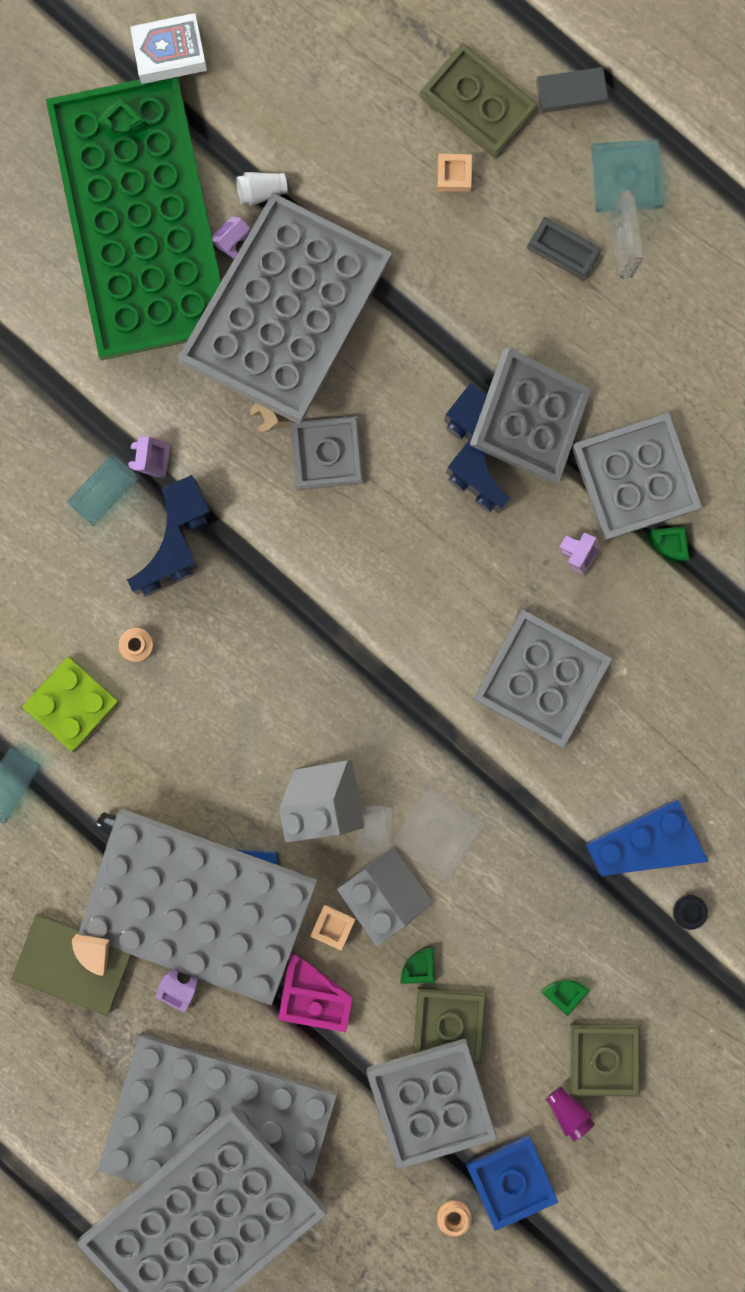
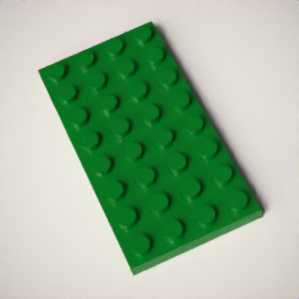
[46,77,221,361]

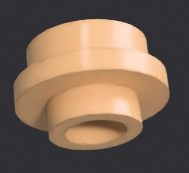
[119,628,153,662]
[437,1200,472,1237]

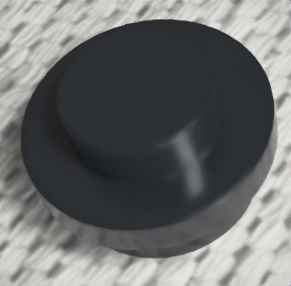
[673,895,708,930]

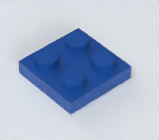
[466,1134,559,1231]

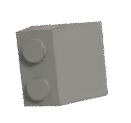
[279,760,365,843]
[337,846,432,947]

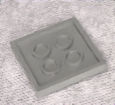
[470,348,591,484]
[572,412,702,541]
[473,609,612,748]
[366,1038,497,1169]

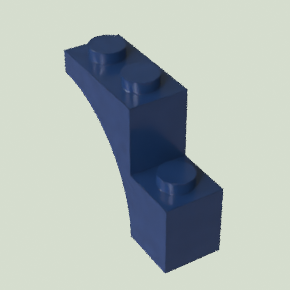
[444,382,510,513]
[127,475,213,597]

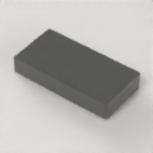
[536,67,608,113]
[527,216,602,281]

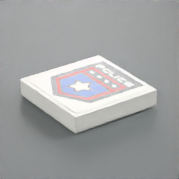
[130,13,207,84]

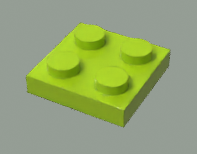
[22,656,120,752]

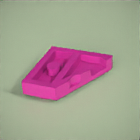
[278,952,353,1032]

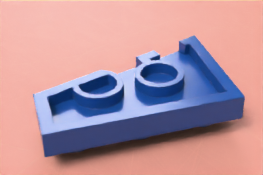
[585,799,709,876]

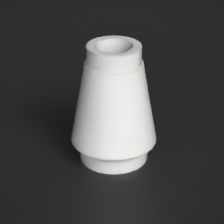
[236,172,287,207]

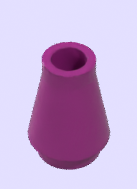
[545,1086,595,1141]

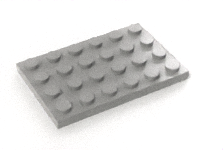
[178,193,392,425]
[78,808,317,1005]
[98,1033,337,1188]
[77,1106,327,1292]

